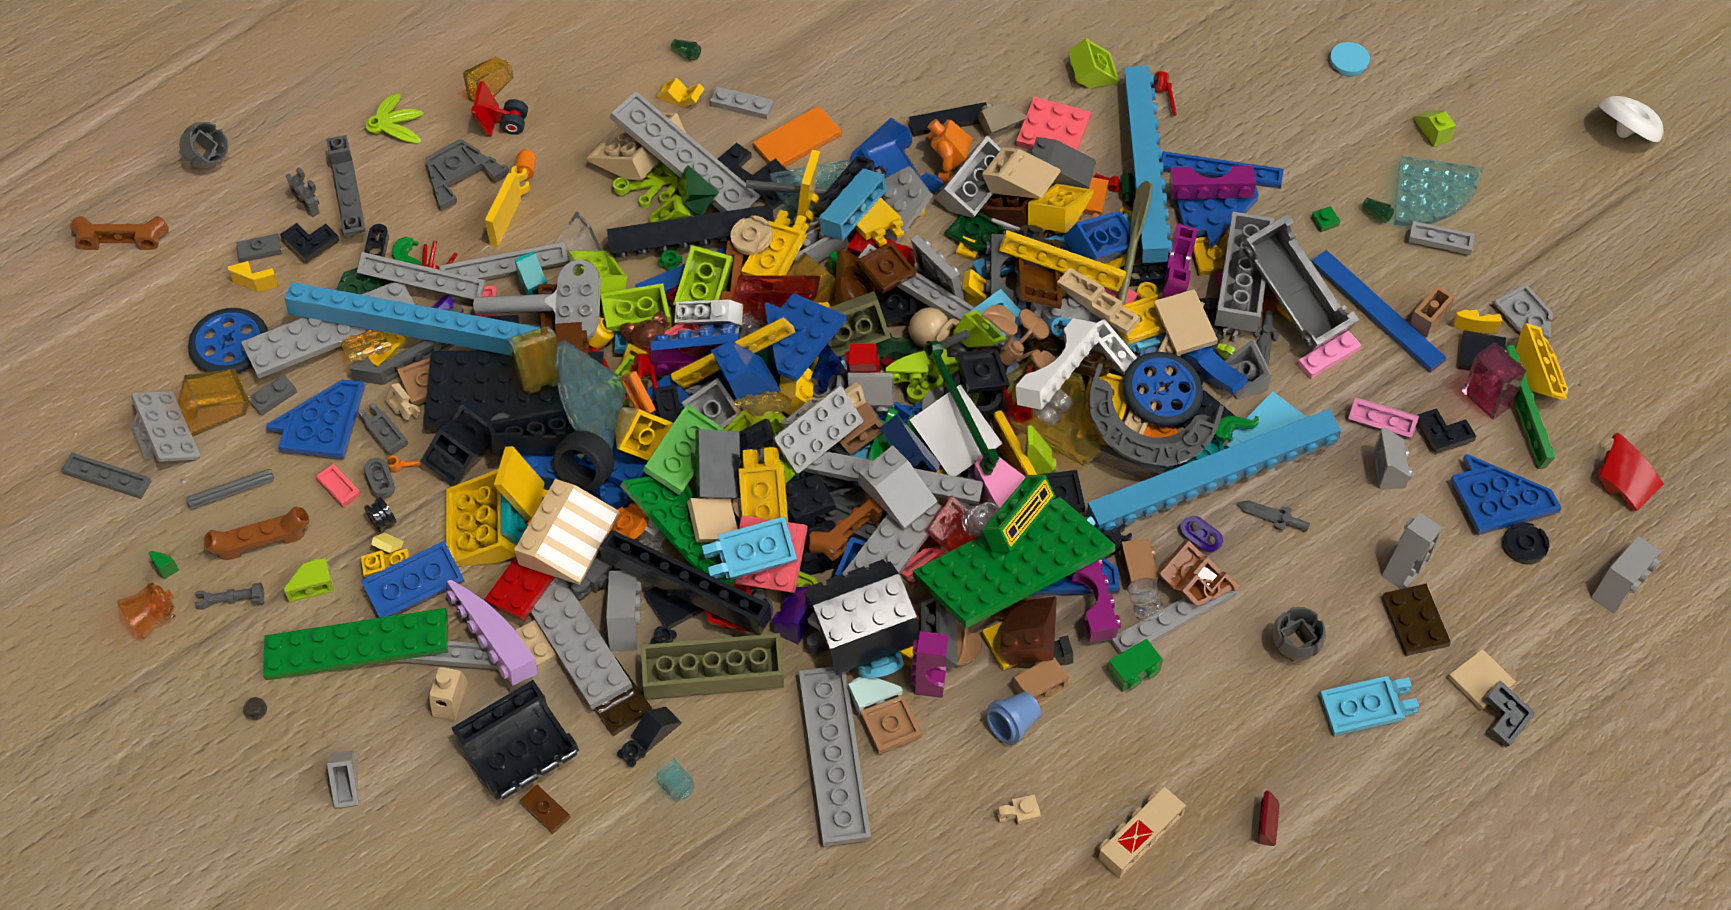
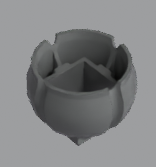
[179,122,228,169]
[1272,607,1326,662]

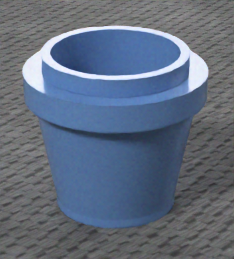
[987,691,1041,744]

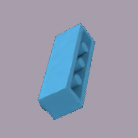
[819,168,886,240]

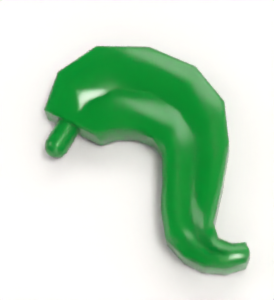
[392,237,422,266]
[1214,416,1259,442]

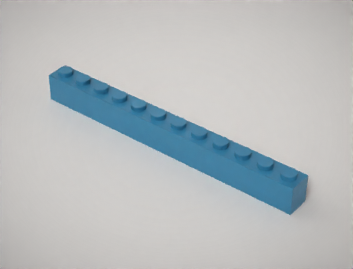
[1124,66,1172,263]
[284,282,542,360]
[1087,409,1342,533]

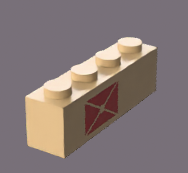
[1098,787,1186,879]

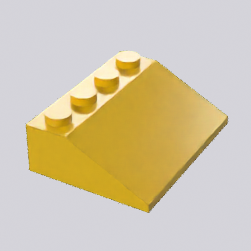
[446,469,516,567]

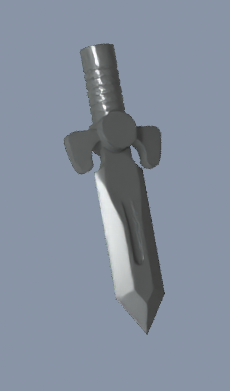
[1254,310,1279,366]
[1238,500,1310,531]

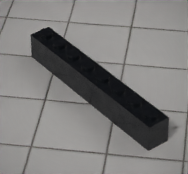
[607,204,775,258]
[600,530,771,636]

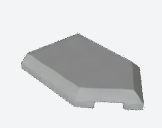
[1493,284,1553,339]

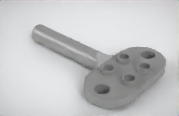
[473,260,601,340]

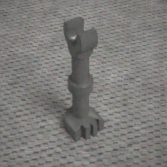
[195,582,264,610]

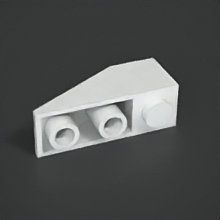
[675,300,743,326]

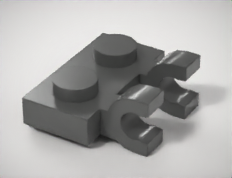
[286,167,320,217]

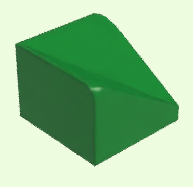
[148,551,179,579]

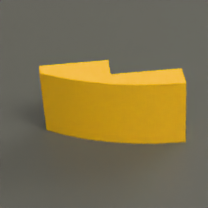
[1452,310,1503,334]
[361,548,410,578]

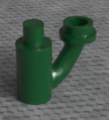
[1120,173,1136,206]

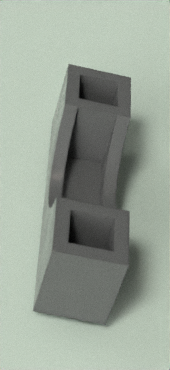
[986,234,1017,306]

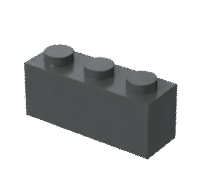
[921,597,958,670]

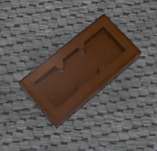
[520,784,571,834]

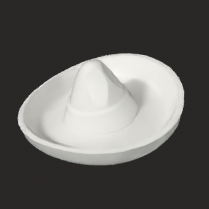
[1599,96,1664,142]

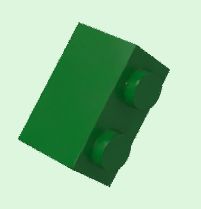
[1107,639,1163,691]

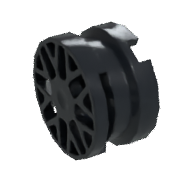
[364,497,397,532]

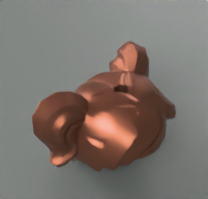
[620,311,670,348]

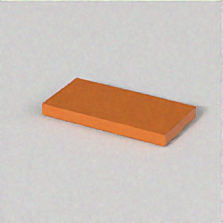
[753,106,842,167]

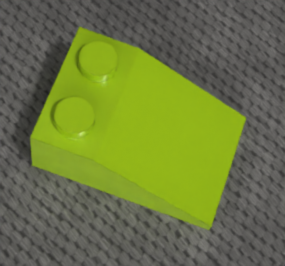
[673,245,734,306]
[568,250,627,300]
[600,283,671,331]

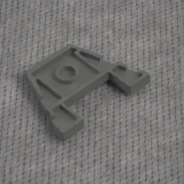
[426,139,510,211]

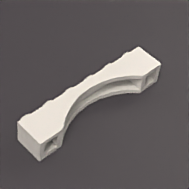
[1016,318,1099,410]

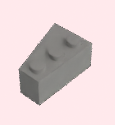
[790,221,848,274]
[1382,513,1443,589]
[1591,536,1662,614]
[606,570,642,651]

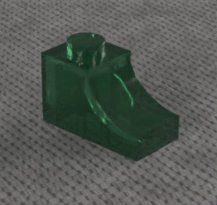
[876,333,918,362]

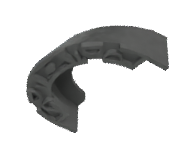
[1089,363,1224,466]

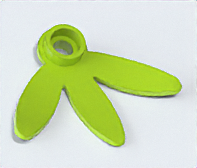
[365,93,424,144]

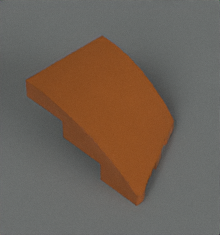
[1156,540,1240,606]

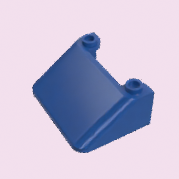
[850,118,945,204]

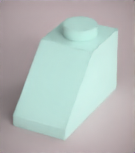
[848,677,903,717]

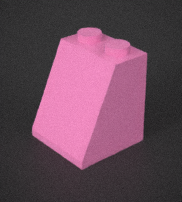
[973,455,1025,519]

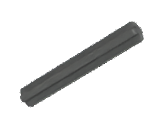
[186,469,274,509]

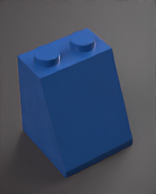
[711,340,781,410]

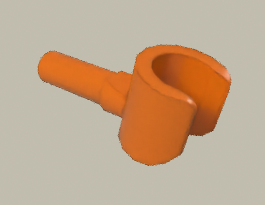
[387,456,420,473]

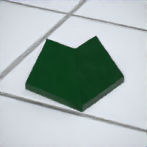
[677,165,719,215]

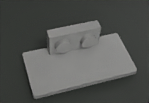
[773,386,863,473]
[131,391,200,462]

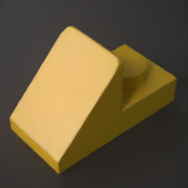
[962,269,989,306]

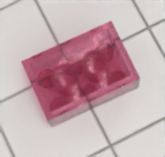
[1462,342,1526,420]

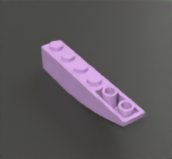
[446,580,538,686]

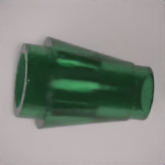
[671,39,701,61]
[1362,197,1394,223]

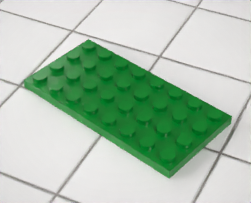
[913,497,1115,628]

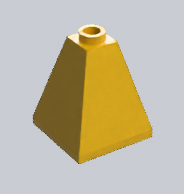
[614,407,674,461]

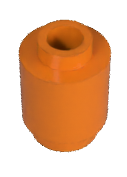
[514,149,536,179]

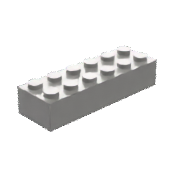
[1214,212,1274,332]

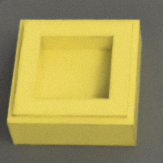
[372,533,404,553]

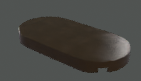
[1027,337,1112,377]

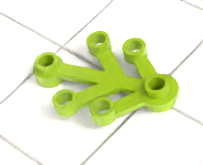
[613,161,680,209]

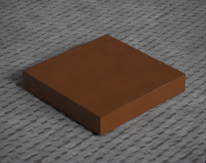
[857,242,917,294]

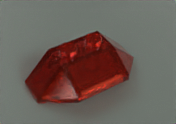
[735,275,820,319]

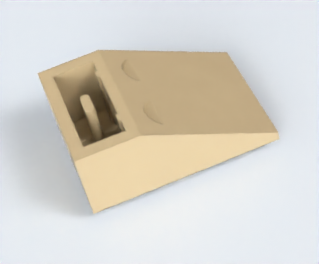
[982,147,1061,199]

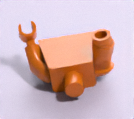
[928,119,973,183]

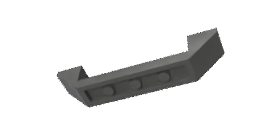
[326,135,366,236]
[348,305,464,385]

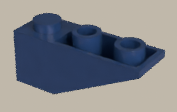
[880,414,940,473]

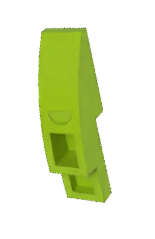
[883,349,958,384]

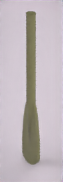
[1118,181,1153,305]

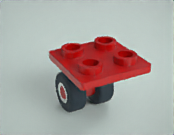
[471,81,528,137]

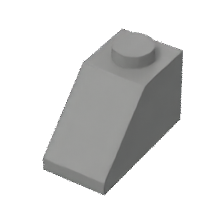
[327,750,359,808]

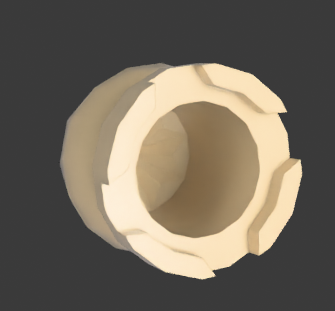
[908,307,960,349]

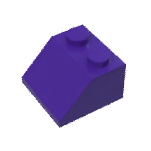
[772,586,814,645]

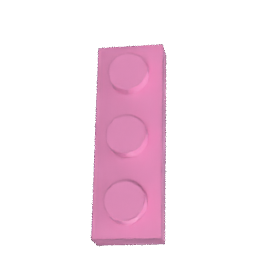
[1297,331,1362,379]
[1348,397,1419,438]

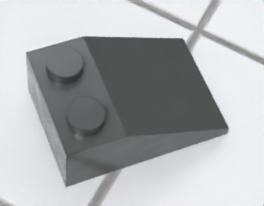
[1031,137,1096,189]

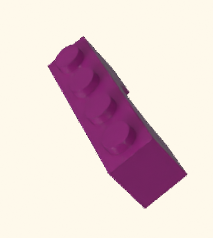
[1169,166,1256,199]
[1161,223,1197,298]
[651,343,725,377]
[1070,558,1121,643]
[911,631,948,698]

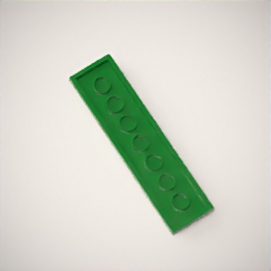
[264,608,449,680]

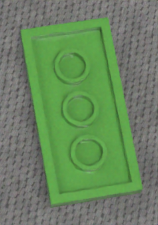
[642,404,724,495]

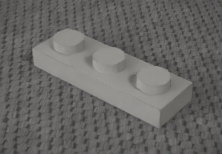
[710,86,774,119]
[1408,221,1475,255]

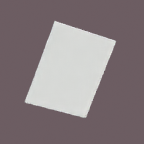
[910,385,1002,476]

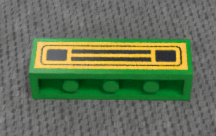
[982,475,1055,552]

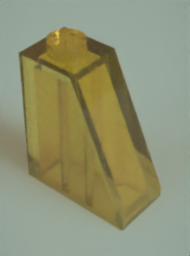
[463,56,514,102]

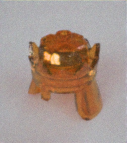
[117,582,176,640]

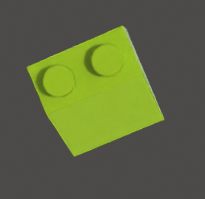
[1068,38,1120,88]

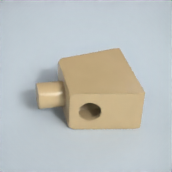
[429,667,468,721]

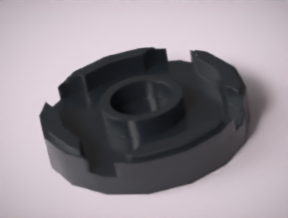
[1503,522,1550,565]

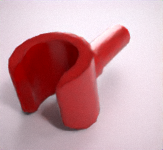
[1094,173,1120,192]

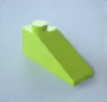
[1025,426,1056,475]

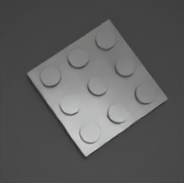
[910,234,965,301]

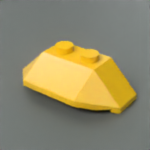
[1516,323,1568,401]

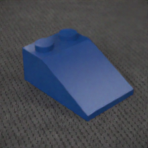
[1063,210,1141,264]

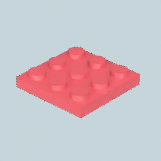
[1016,97,1091,150]
[735,516,808,593]

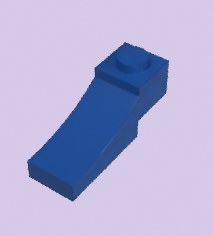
[1183,346,1248,394]

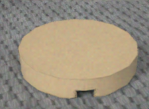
[731,216,773,255]

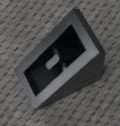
[631,706,682,753]

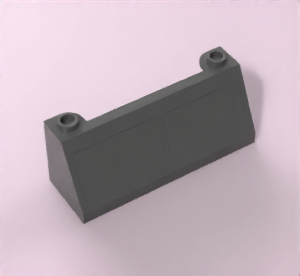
[1242,214,1359,351]

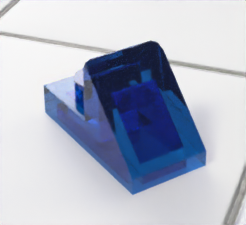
[811,344,848,392]

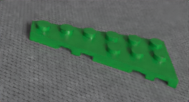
[620,476,736,586]

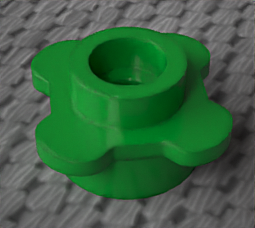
[658,250,683,271]

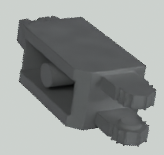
[571,550,621,601]

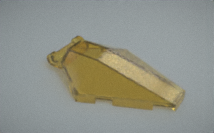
[1007,356,1101,466]

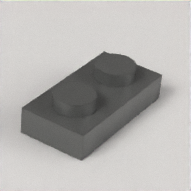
[248,374,298,416]

